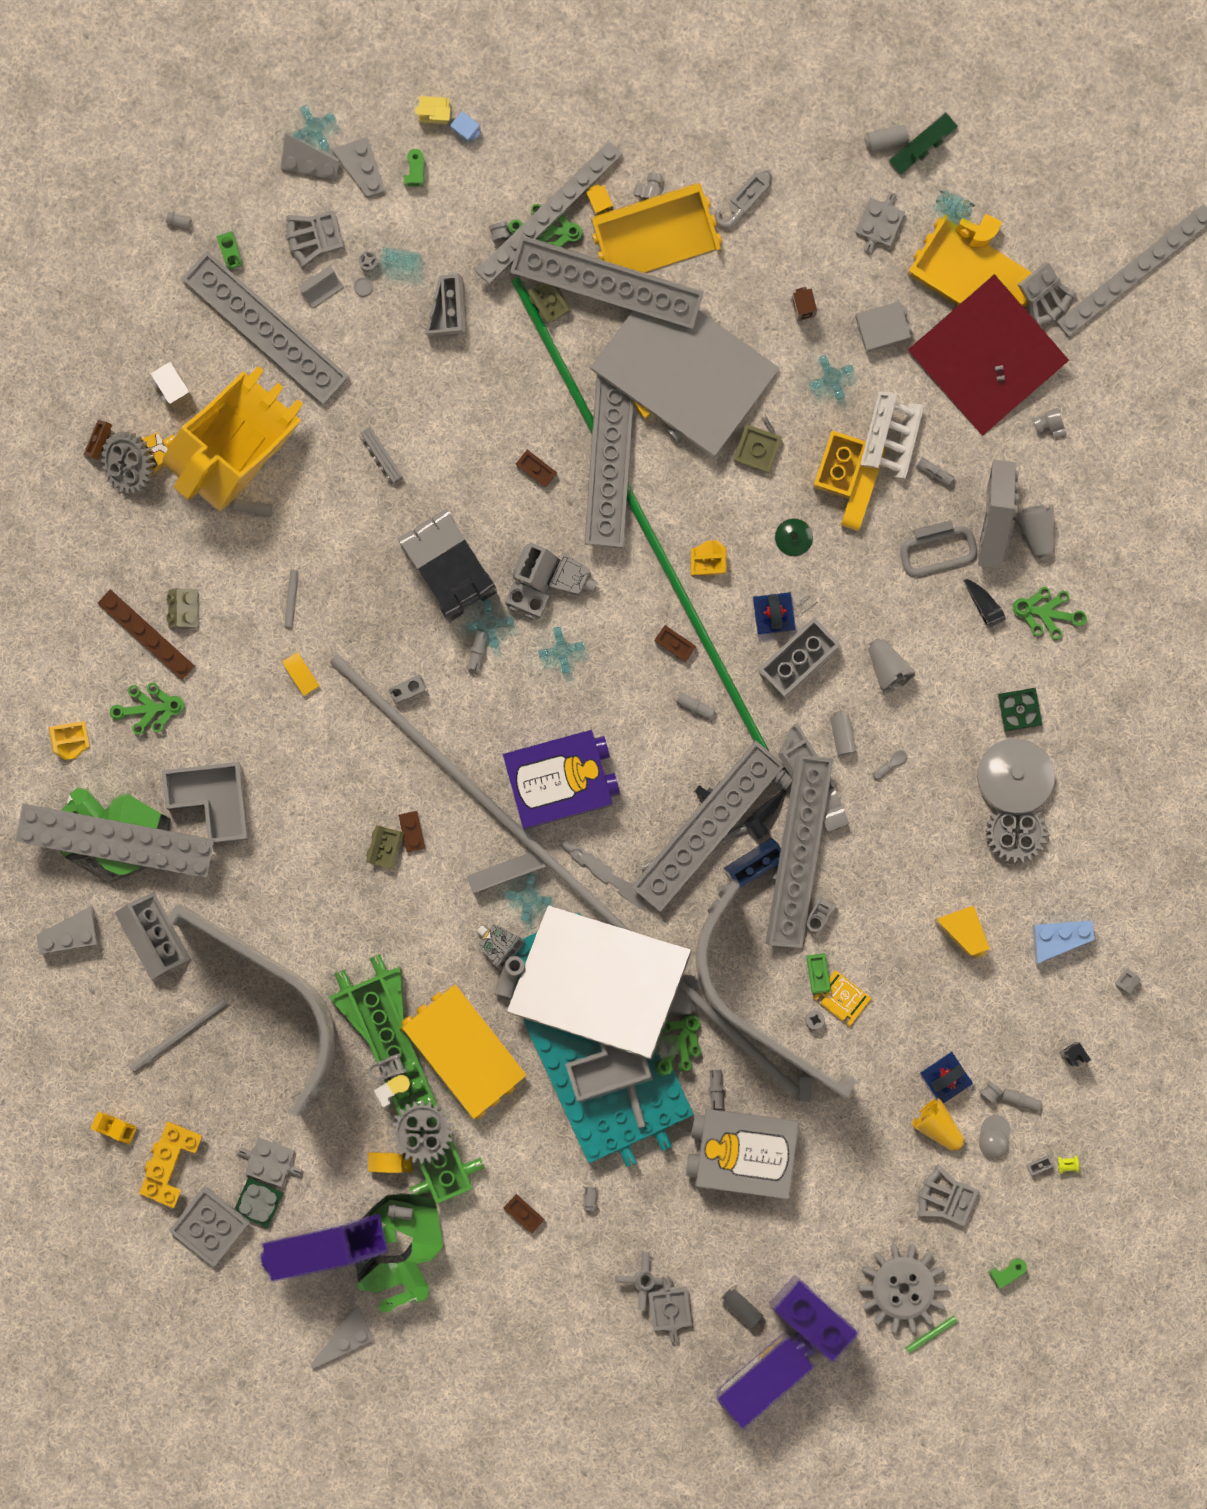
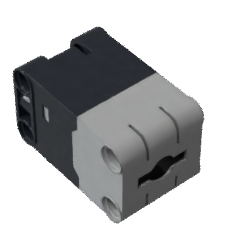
[398,508,498,623]

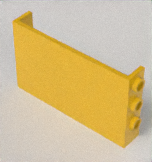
[590,182,722,273]
[907,214,1032,307]
[398,984,526,1120]

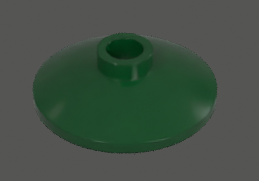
[775,518,813,556]

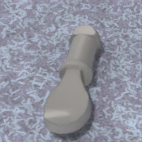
[873,750,907,780]

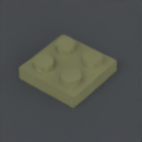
[733,424,782,473]

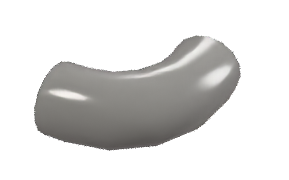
[494,956,524,1000]

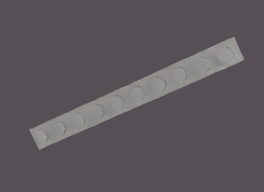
[476,141,623,286]
[1056,204,1207,337]

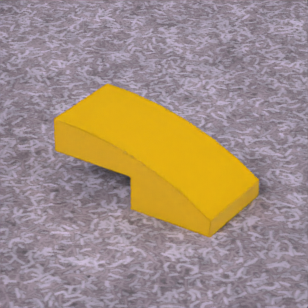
[282,651,320,696]

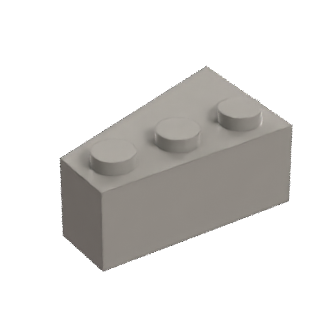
[424,274,466,337]
[36,906,99,955]

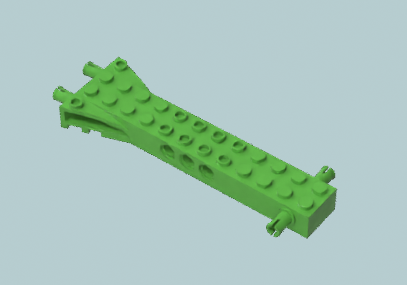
[329,954,485,1204]

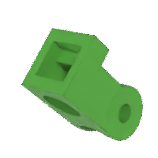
[404,149,424,187]
[216,231,243,270]
[988,1258,1027,1289]

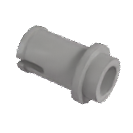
[166,211,191,229]
[582,1187,598,1211]
[387,1204,412,1221]

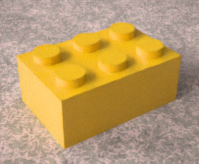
[813,430,866,499]

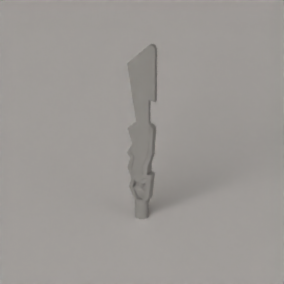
[561,840,645,910]

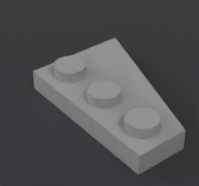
[281,131,340,180]

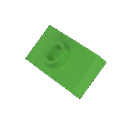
[806,953,831,994]

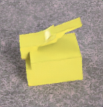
[415,96,450,124]

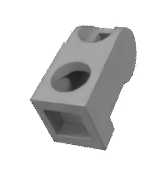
[389,674,428,704]

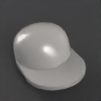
[979,1115,1010,1158]

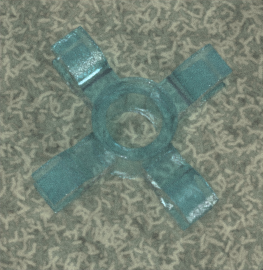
[292,105,336,150]
[933,190,975,220]
[809,354,854,400]
[467,600,514,648]
[538,626,585,674]
[505,874,552,921]

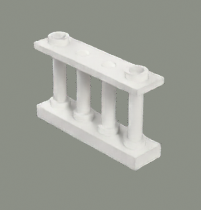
[860,391,924,479]

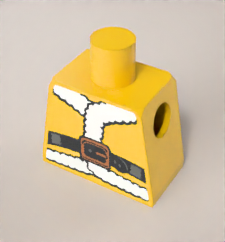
[141,432,175,476]

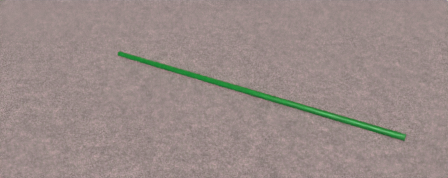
[511,277,768,749]

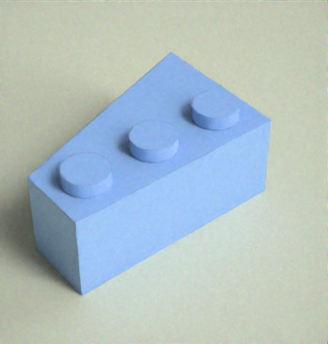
[1032,921,1094,964]

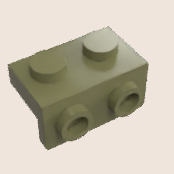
[528,282,572,323]
[167,588,197,628]
[366,825,404,870]

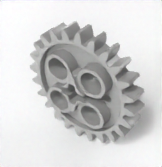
[101,431,155,494]
[985,809,1048,864]
[390,1100,454,1164]

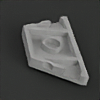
[778,723,836,789]

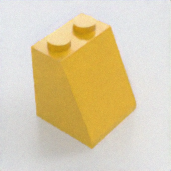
[934,905,990,958]

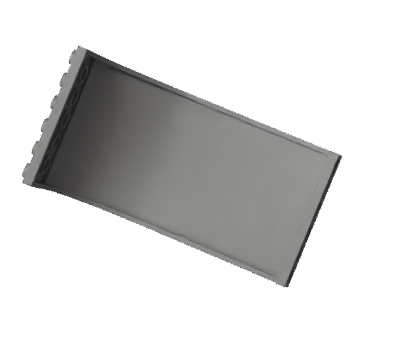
[696,880,858,1098]
[166,904,336,1117]

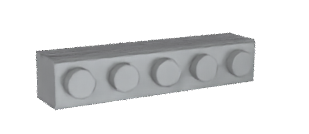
[360,427,403,484]

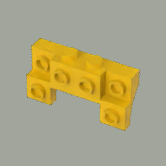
[139,1121,203,1208]

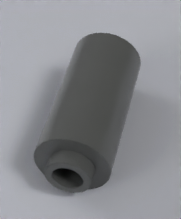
[722,1289,763,1330]

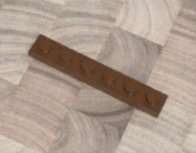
[98,589,195,680]

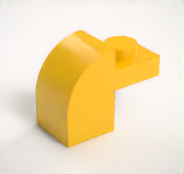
[955,213,1002,247]
[90,1111,137,1144]
[368,1152,413,1173]

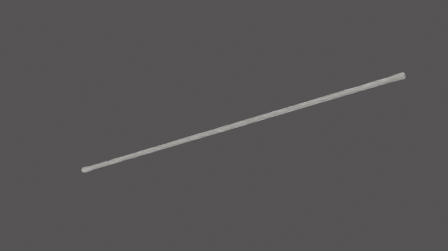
[330,654,800,1097]

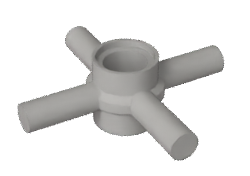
[615,1251,673,1310]

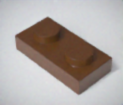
[83,420,112,460]
[515,449,557,488]
[654,625,696,663]
[398,811,425,852]
[504,1194,545,1234]

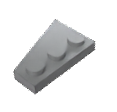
[331,137,385,197]

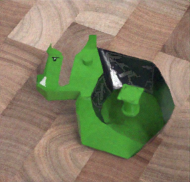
[60,787,171,882]
[355,1193,443,1313]

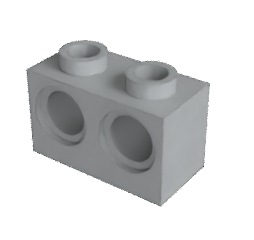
[505,581,549,620]

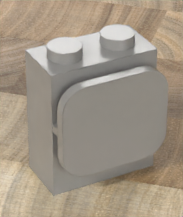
[513,542,561,594]

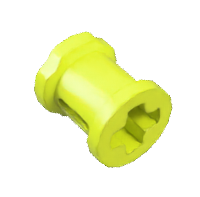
[1057,1155,1079,1174]

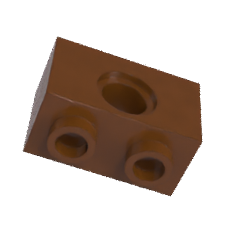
[791,287,817,321]

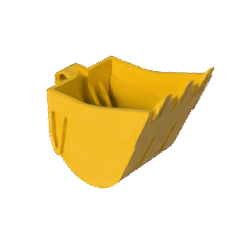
[162,366,303,511]

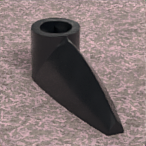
[963,579,1006,628]
[744,789,786,839]

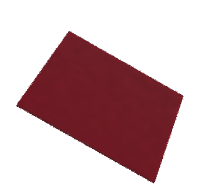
[908,274,1069,436]

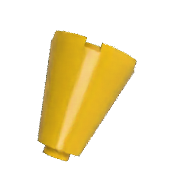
[912,1098,964,1151]

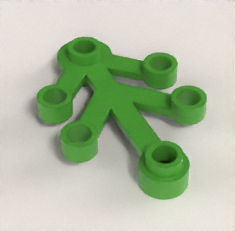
[508,204,582,247]
[1012,587,1087,640]
[110,683,184,735]
[655,1014,701,1076]

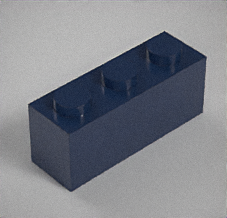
[724,838,781,889]

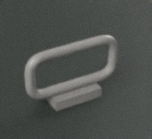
[900,520,977,576]

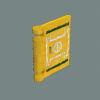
[813,970,871,1027]

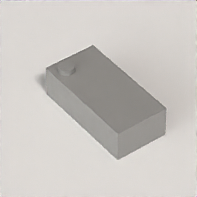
[758,617,841,700]

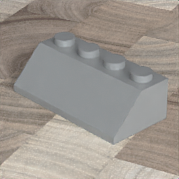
[115,892,191,980]

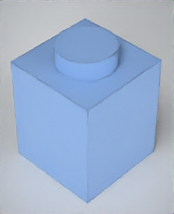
[450,111,481,143]

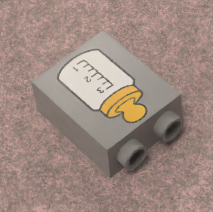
[686,1108,799,1199]

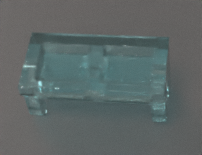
[380,247,421,272]

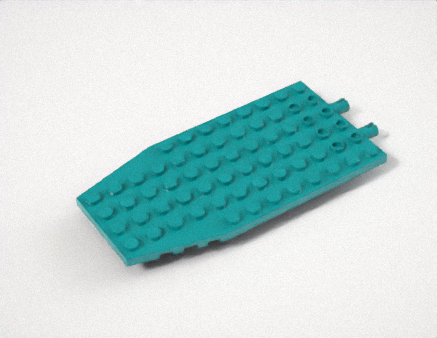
[515,913,694,1168]

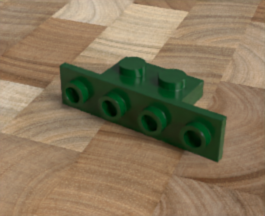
[888,112,958,175]

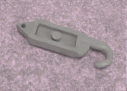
[715,169,771,228]

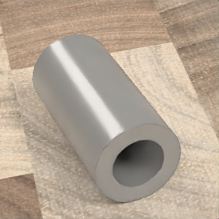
[864,124,909,151]
[830,711,856,755]

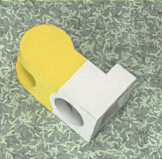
[374,1075,410,1107]

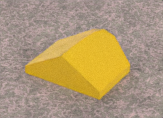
[691,540,727,576]
[48,721,89,760]

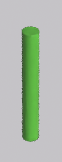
[905,1315,958,1354]

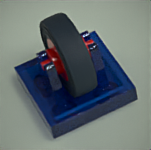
[752,592,796,635]
[920,1051,973,1104]

